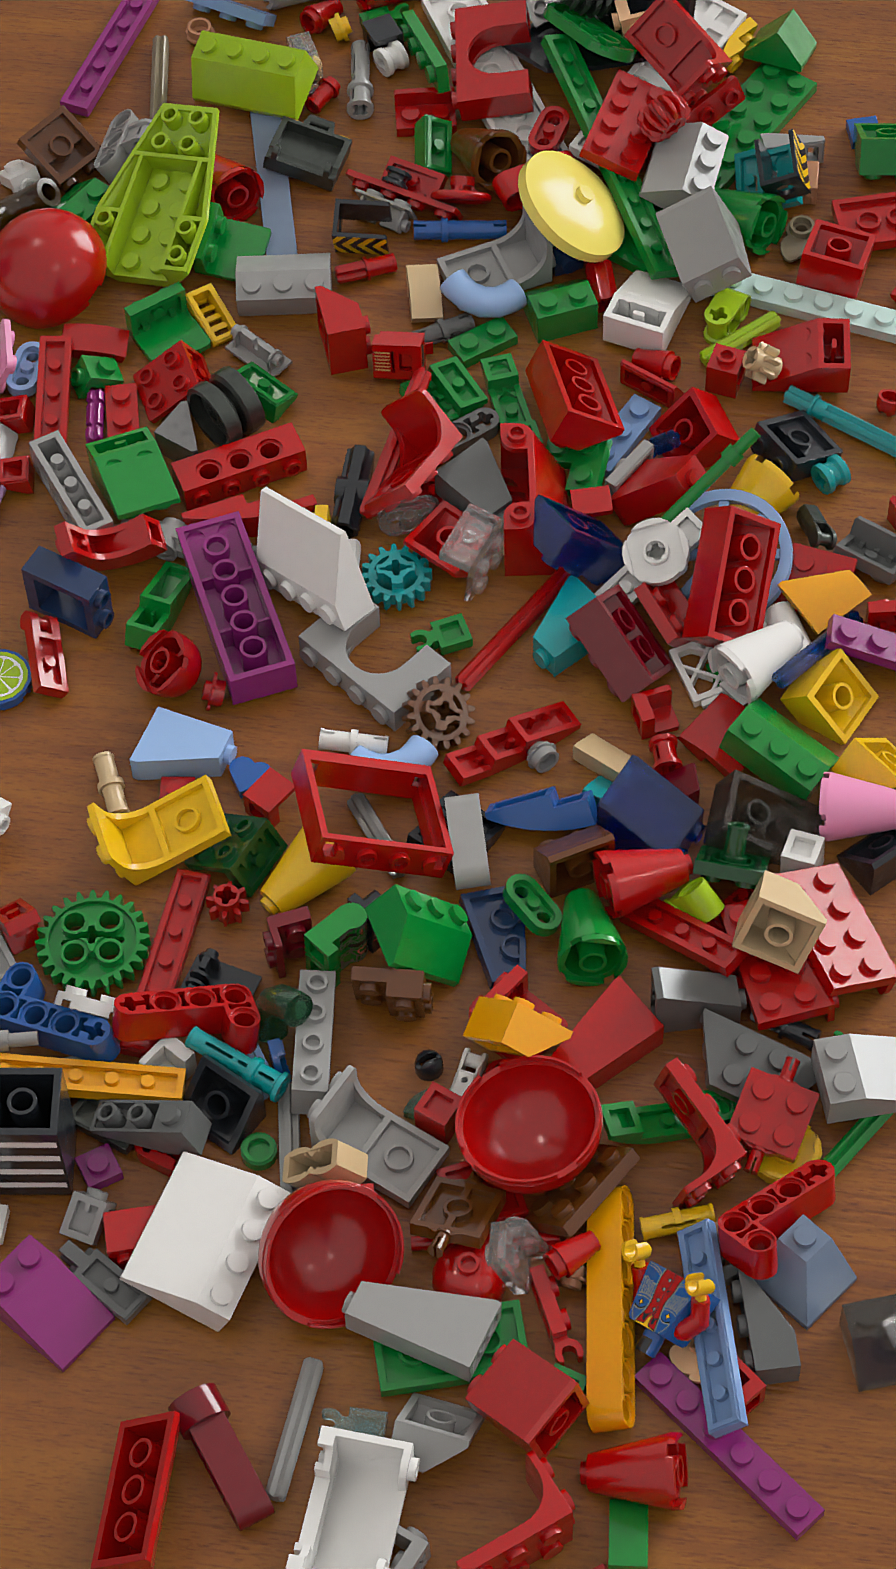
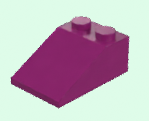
[0,1234,115,1372]

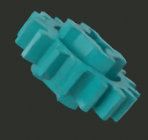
[362,544,432,611]

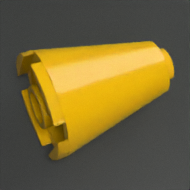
[730,454,799,515]
[259,826,356,915]

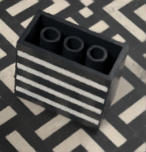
[0,1068,77,1195]

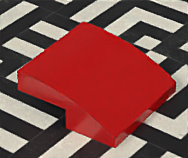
[677,693,746,782]

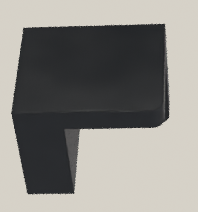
[362,13,404,52]

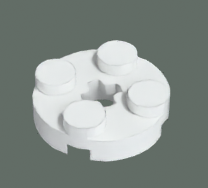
[622,518,690,586]
[54,985,116,1019]

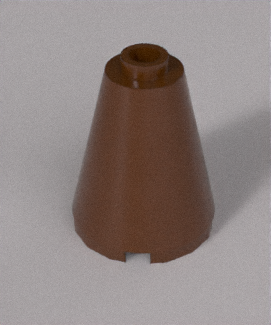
[450,128,527,191]

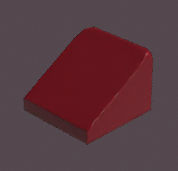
[660,763,700,807]

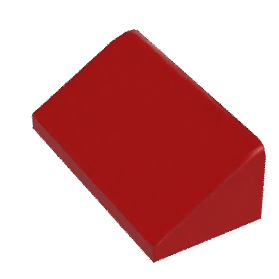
[620,359,684,408]

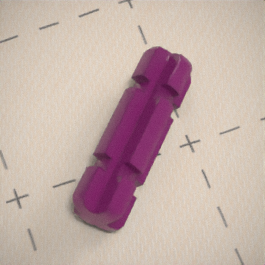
[85,389,105,443]

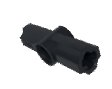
[331,445,375,539]

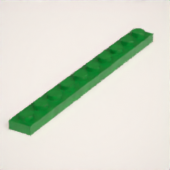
[541,34,679,280]

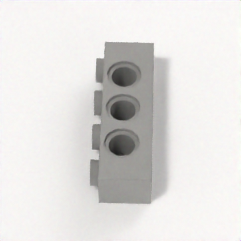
[29,430,114,530]
[291,970,336,1115]

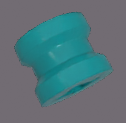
[811,454,851,495]

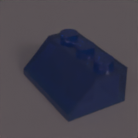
[534,494,625,586]

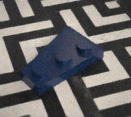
[459,886,526,989]

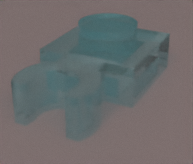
[318,1407,388,1438]

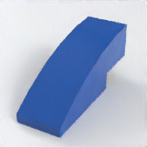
[485,786,600,831]

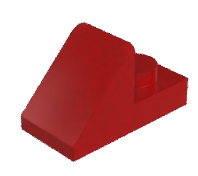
[0,898,41,955]

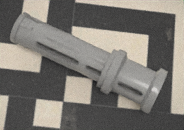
[347,40,374,120]

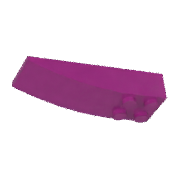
[175,511,298,705]

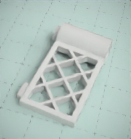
[669,601,819,710]

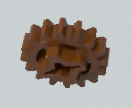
[401,676,475,751]

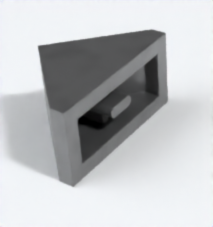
[154,401,198,461]

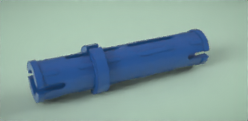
[413,218,507,242]

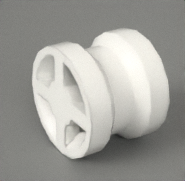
[373,40,409,77]

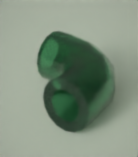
[255,984,313,1043]

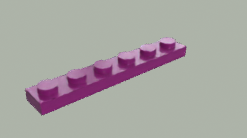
[60,0,159,117]
[635,1352,825,1541]

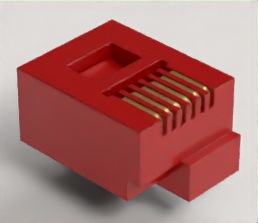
[372,331,433,380]

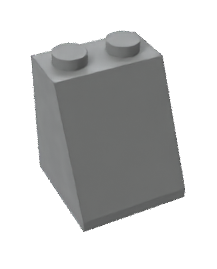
[656,185,752,303]

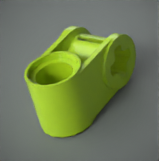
[703,288,751,345]
[663,877,725,923]

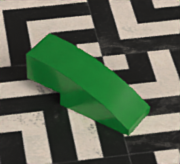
[125,561,192,650]

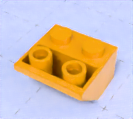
[463,994,573,1057]

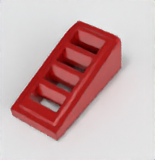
[0,394,36,434]

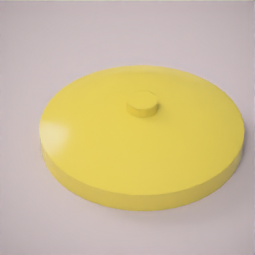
[518,151,625,262]

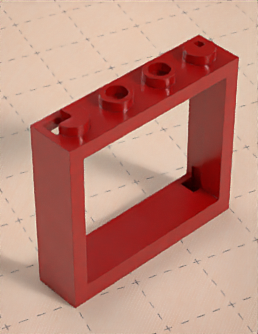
[291,749,454,878]

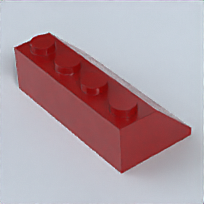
[525,340,625,451]
[682,505,781,648]
[90,1411,180,1569]

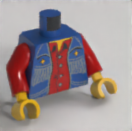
[621,1239,720,1359]

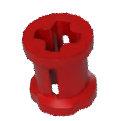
[648,733,683,778]

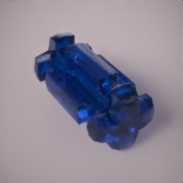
[647,430,681,458]

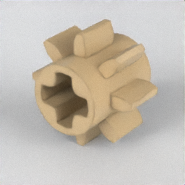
[742,342,783,385]

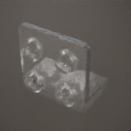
[439,503,504,603]

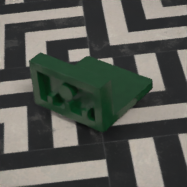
[184,813,288,897]

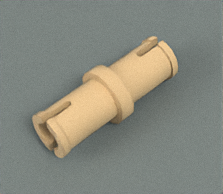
[92,751,130,814]

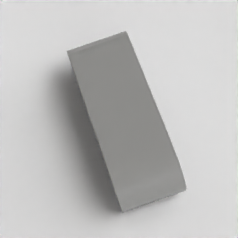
[444,793,491,890]

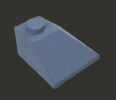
[754,1214,857,1330]

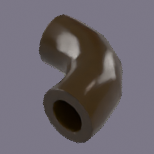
[0,178,61,231]

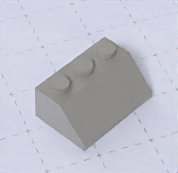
[639,122,729,209]
[236,253,332,316]

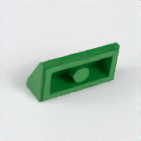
[415,114,452,178]
[237,361,298,423]

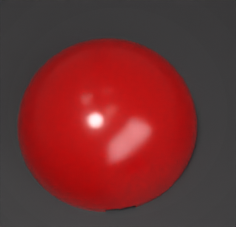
[0,208,107,329]
[455,1055,603,1194]
[258,1179,404,1329]

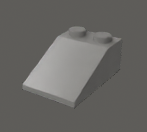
[811,1034,896,1124]

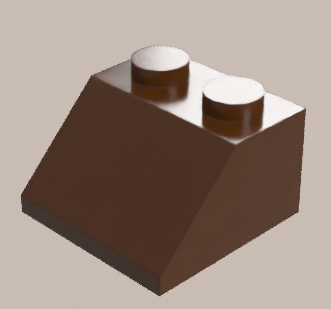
[533,824,615,898]

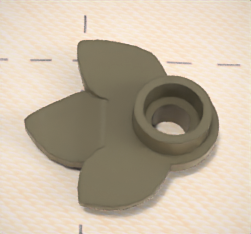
[780,215,815,263]

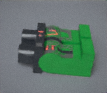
[304,890,381,988]

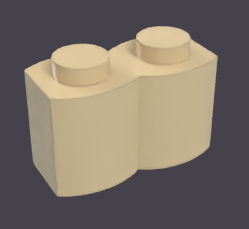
[282,1138,368,1189]

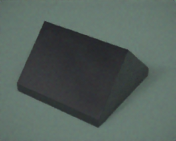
[837,829,896,896]
[183,1054,266,1155]

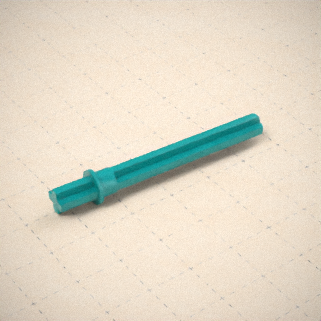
[783,385,896,457]

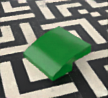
[399,356,488,422]

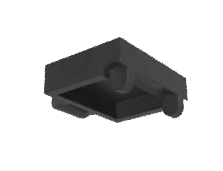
[263,114,352,191]

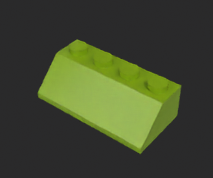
[191,30,319,120]

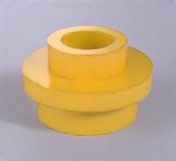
[329,13,353,42]

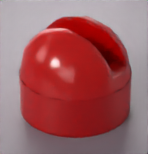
[876,389,896,417]

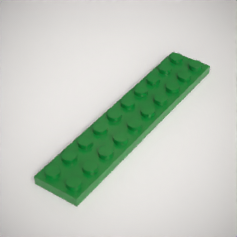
[607,63,817,273]

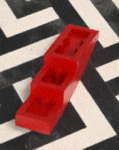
[181,494,318,537]
[443,701,581,787]

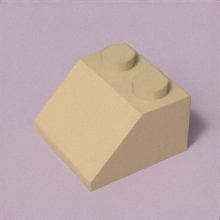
[732,870,827,974]

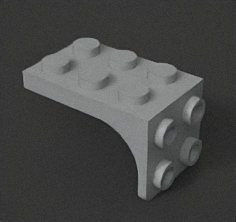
[437,206,556,311]
[307,1065,450,1209]

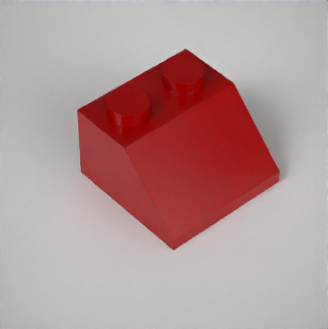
[796,219,877,300]
[314,286,372,375]
[648,387,739,468]

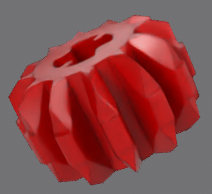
[637,91,691,143]

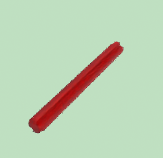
[359,367,432,519]
[455,551,587,692]

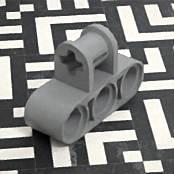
[94,109,152,184]

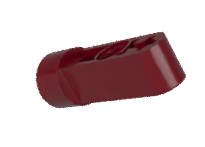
[168,1383,275,1531]

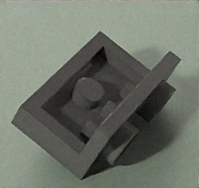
[833,516,896,585]

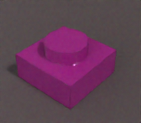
[75,1143,124,1190]

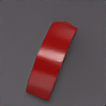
[54,514,168,571]

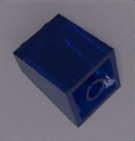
[597,755,706,855]

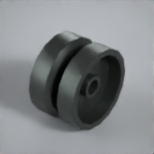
[186,366,265,447]

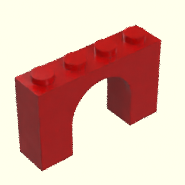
[450,0,534,121]

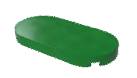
[543,2,637,63]

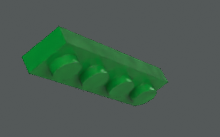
[399,9,450,94]

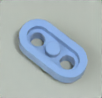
[6,341,39,397]

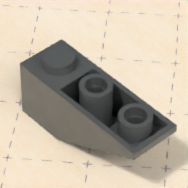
[89,1099,212,1155]
[730,1268,801,1384]

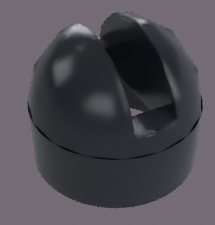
[414,1049,444,1081]

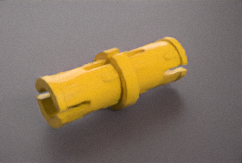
[639,1203,716,1241]

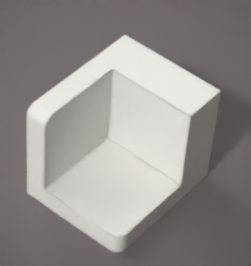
[780,829,825,873]
[139,1037,197,1080]

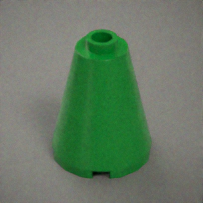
[714,188,788,255]
[557,888,628,986]

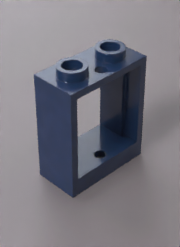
[21,545,114,639]

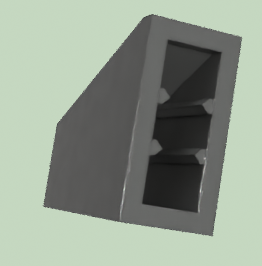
[435,438,512,532]
[650,967,747,1033]

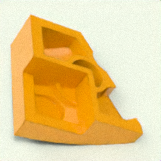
[777,570,872,635]

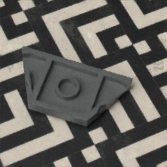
[700,1008,817,1103]

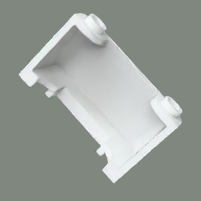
[286,1425,420,1569]

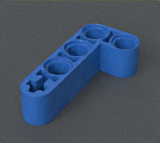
[0,962,120,1062]

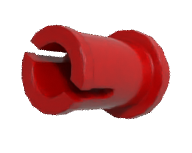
[305,76,341,114]

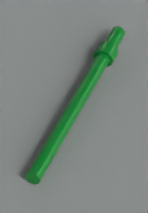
[611,427,761,574]

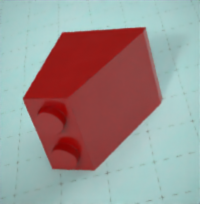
[465,1338,589,1459]

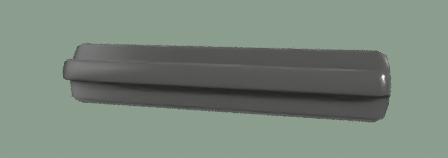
[347,793,405,879]

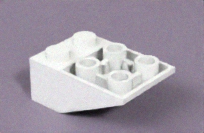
[603,270,691,350]

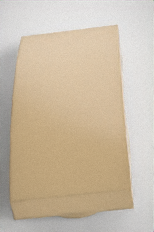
[406,264,443,323]

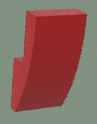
[61,323,130,363]

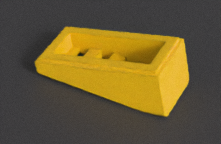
[186,283,236,348]

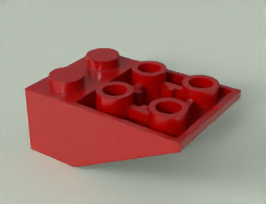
[752,318,851,393]

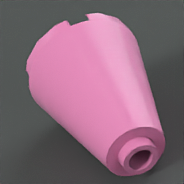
[819,772,896,841]

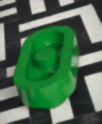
[503,874,562,937]

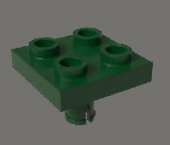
[693,822,771,889]

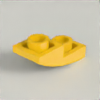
[723,17,758,73]

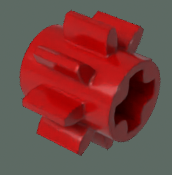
[205,881,250,927]

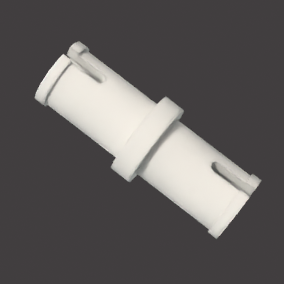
[318,728,389,755]

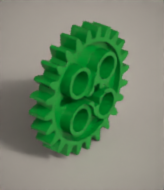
[35,890,151,997]

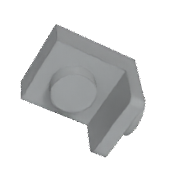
[59,1187,117,1245]
[390,1525,431,1569]

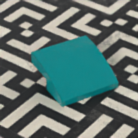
[734,144,803,209]

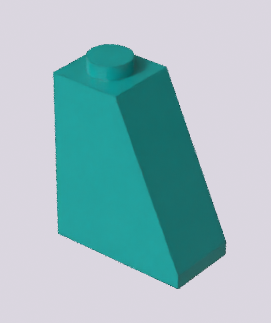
[532,574,597,677]

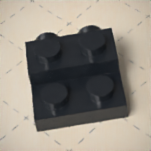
[750,410,843,482]

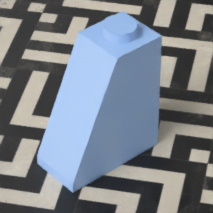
[130,707,237,780]

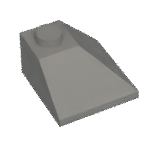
[391,1392,485,1473]

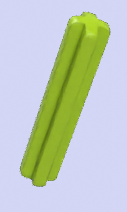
[699,311,781,367]

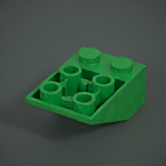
[85,426,181,520]

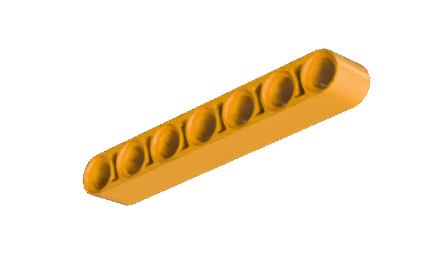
[586,1185,635,1434]

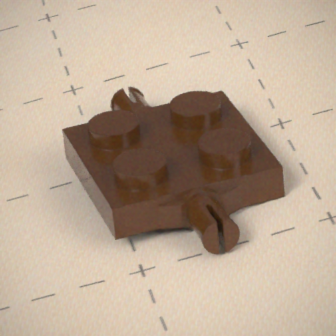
[409,1170,507,1258]

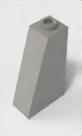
[342,1281,502,1382]

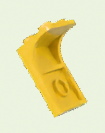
[87,775,232,886]

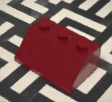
[565,584,675,703]

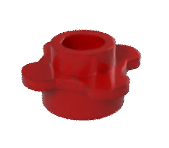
[201,672,226,711]

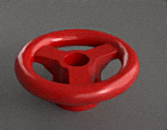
[431,175,492,205]

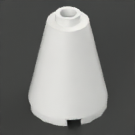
[708,621,804,706]

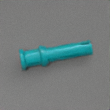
[185,1026,291,1103]

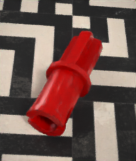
[334,252,398,284]

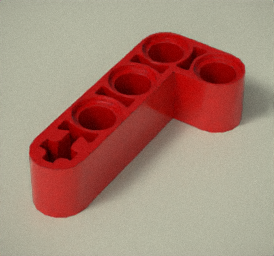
[111,983,261,1055]
[717,1159,836,1280]

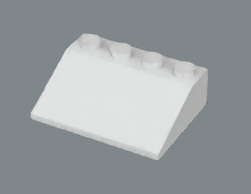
[256,487,375,631]
[119,1151,290,1332]

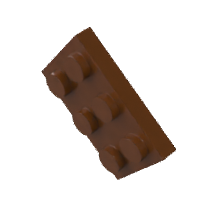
[522,1144,641,1238]

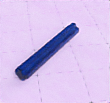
[772,610,864,689]

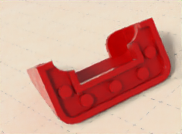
[500,423,570,576]

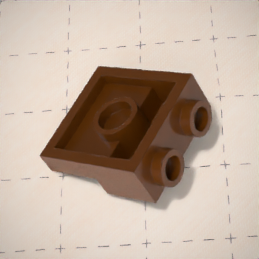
[17,105,101,193]
[351,966,433,1022]

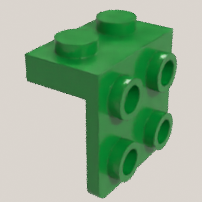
[124,281,211,362]

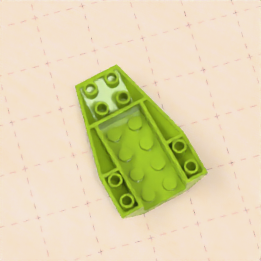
[90,103,220,287]

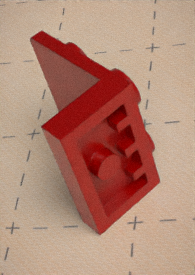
[133,340,211,424]

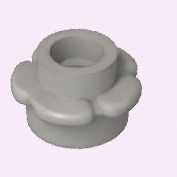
[527,741,559,773]

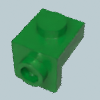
[71,355,124,399]

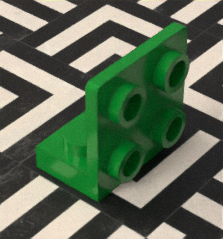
[193,202,272,282]

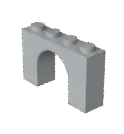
[298,602,452,731]

